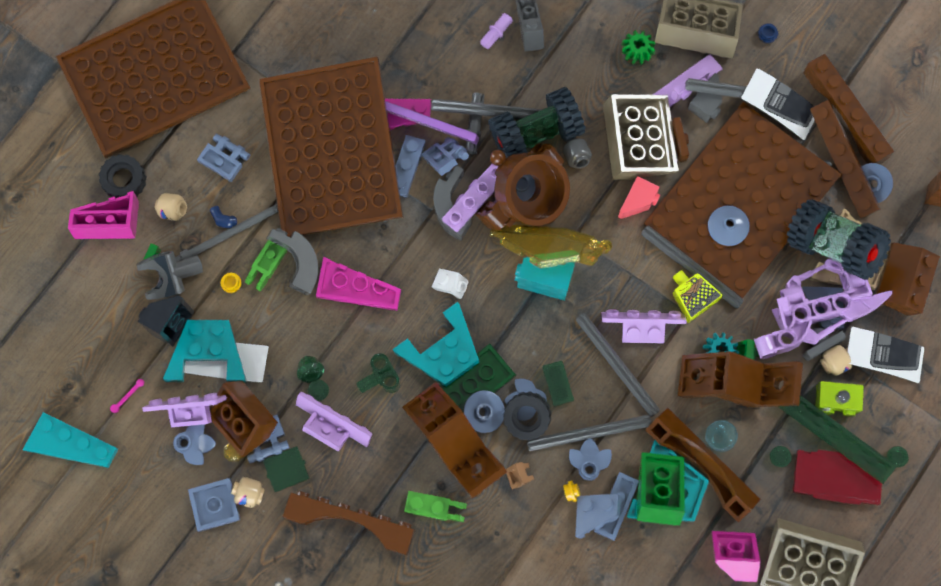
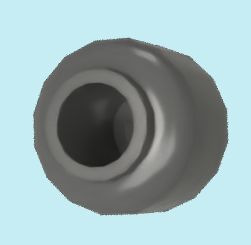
[562,138,592,169]

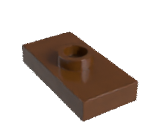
[672,117,689,163]

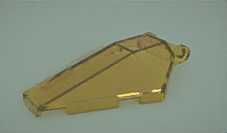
[490,225,612,268]

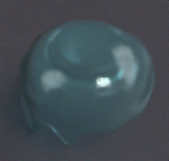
[705,420,738,452]

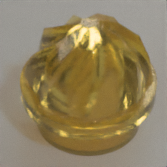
[223,443,245,462]

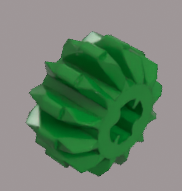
[622,30,655,65]

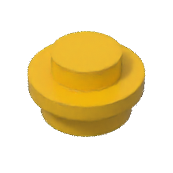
[221,273,242,293]
[564,480,580,502]

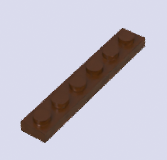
[810,100,881,218]

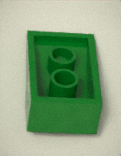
[637,452,685,526]

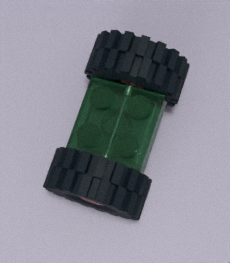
[488,87,585,158]
[787,199,891,280]

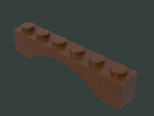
[803,54,894,164]
[645,408,761,522]
[283,490,415,556]

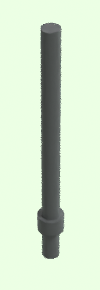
[175,205,279,261]

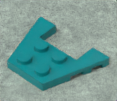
[393,302,479,387]
[163,320,247,382]
[626,440,709,522]

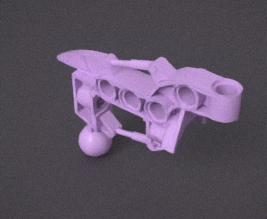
[754,229,892,359]

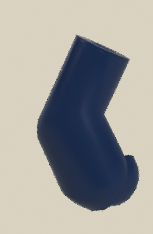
[209,206,238,229]

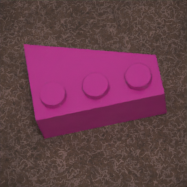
[68,191,139,239]

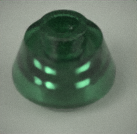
[297,356,325,383]

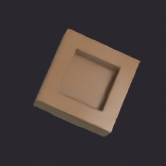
[506,462,534,490]

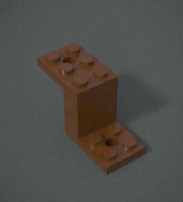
[678,351,803,408]
[402,382,507,499]

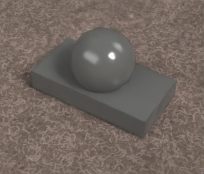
[802,328,846,361]

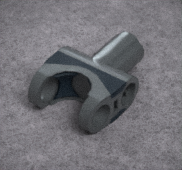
[136,251,203,300]

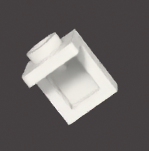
[432,268,468,299]

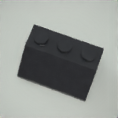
[138,296,195,347]

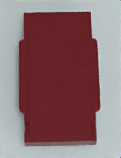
[792,450,884,505]

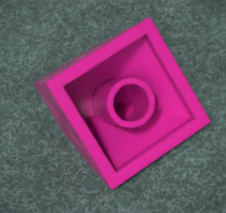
[712,531,760,582]

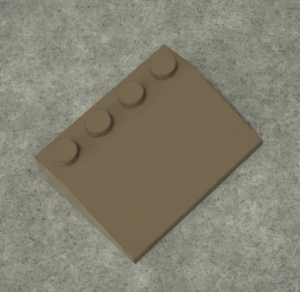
[655,0,743,59]
[603,95,678,180]
[760,518,865,586]

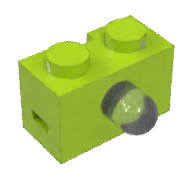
[815,381,864,416]

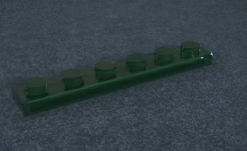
[777,395,897,484]

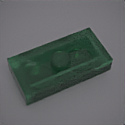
[542,360,574,407]

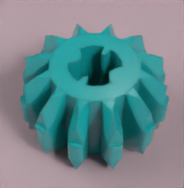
[702,332,739,354]

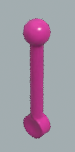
[110,379,144,413]

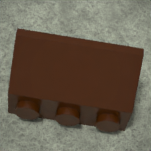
[875,242,940,316]
[209,381,278,457]

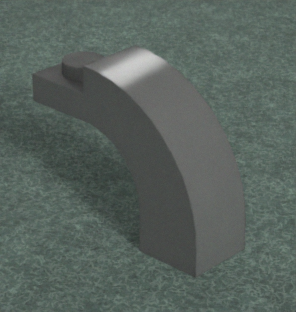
[434,165,472,241]
[266,228,318,296]

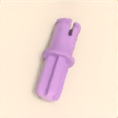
[480,13,513,49]

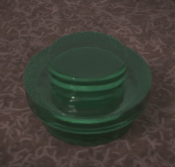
[308,380,329,401]
[770,446,792,468]
[887,446,909,468]

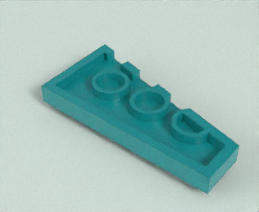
[23,412,118,468]

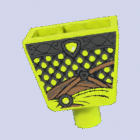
[672,270,723,323]

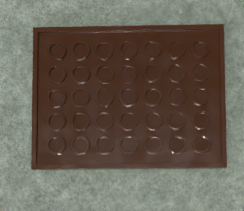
[56,0,251,158]
[259,57,404,237]
[644,102,841,299]

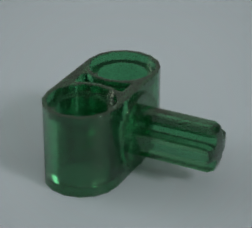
[356,353,401,393]

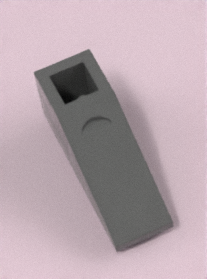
[515,0,544,51]

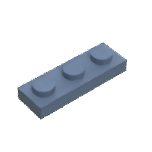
[396,135,426,198]
[594,472,639,541]

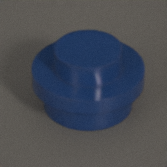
[758,23,778,43]

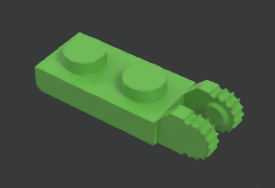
[245,240,288,291]
[404,491,467,522]

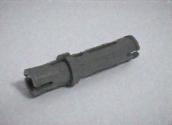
[465,93,485,154]

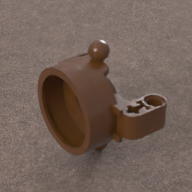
[475,143,570,230]

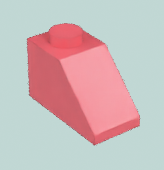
[618,176,660,219]

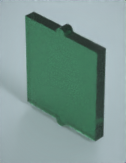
[263,446,310,493]

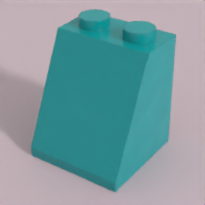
[515,250,578,301]

